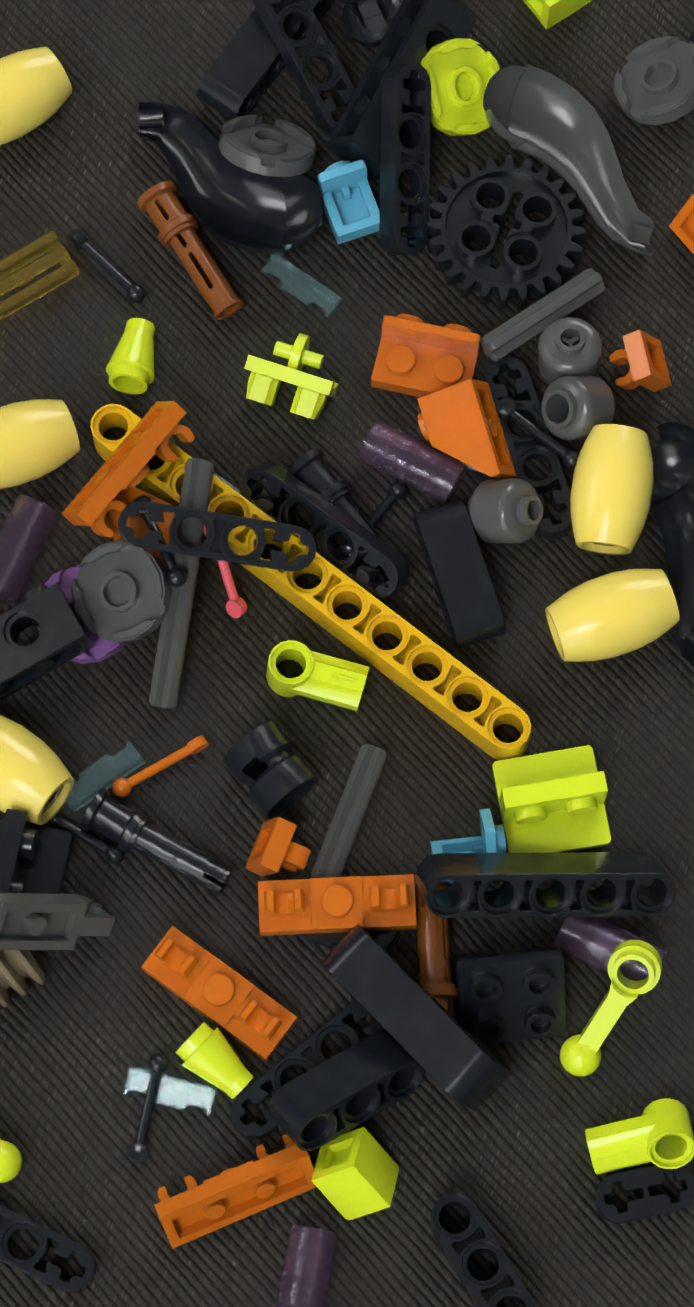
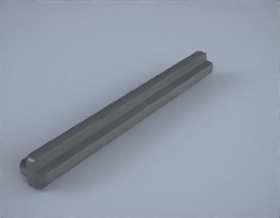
[149,458,214,709]

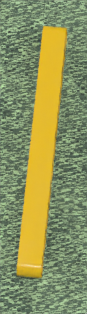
[91,404,531,760]

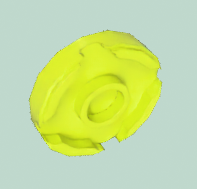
[420,38,500,136]

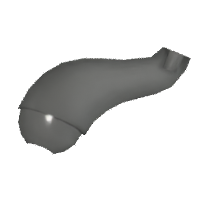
[483,64,654,256]

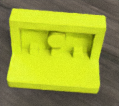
[492,745,611,853]

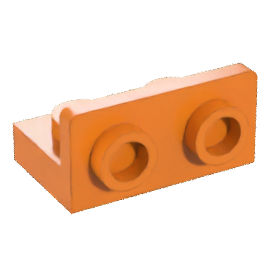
[371,314,481,397]

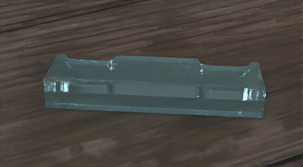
[261,255,343,318]
[66,740,145,813]
[123,1067,217,1115]

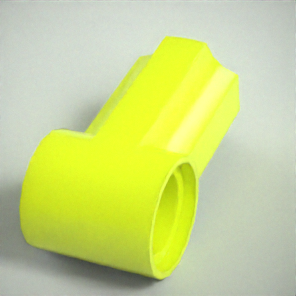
[266,640,369,711]
[585,1098,694,1175]

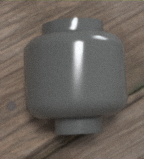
[537,317,602,384]
[541,375,615,440]
[467,478,543,544]

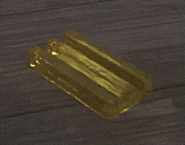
[0,230,80,321]

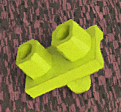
[244,333,339,421]

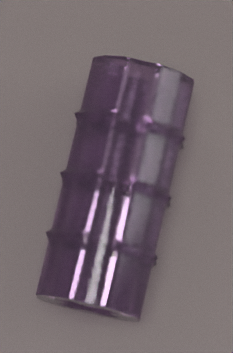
[358,420,467,504]
[0,495,57,604]
[554,917,667,993]
[275,1225,337,1307]

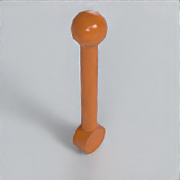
[112,735,209,797]

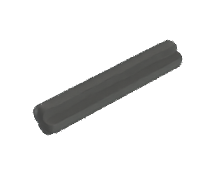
[480,268,605,361]
[310,744,387,878]

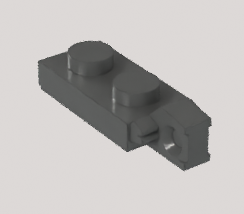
[0,893,115,950]

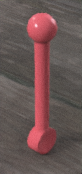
[203,525,248,618]

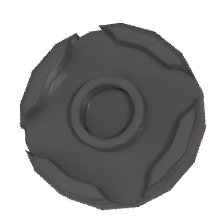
[614,36,694,126]
[218,115,316,177]
[71,541,172,643]

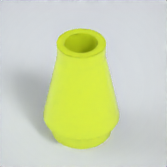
[106,318,155,395]
[175,1022,254,1099]

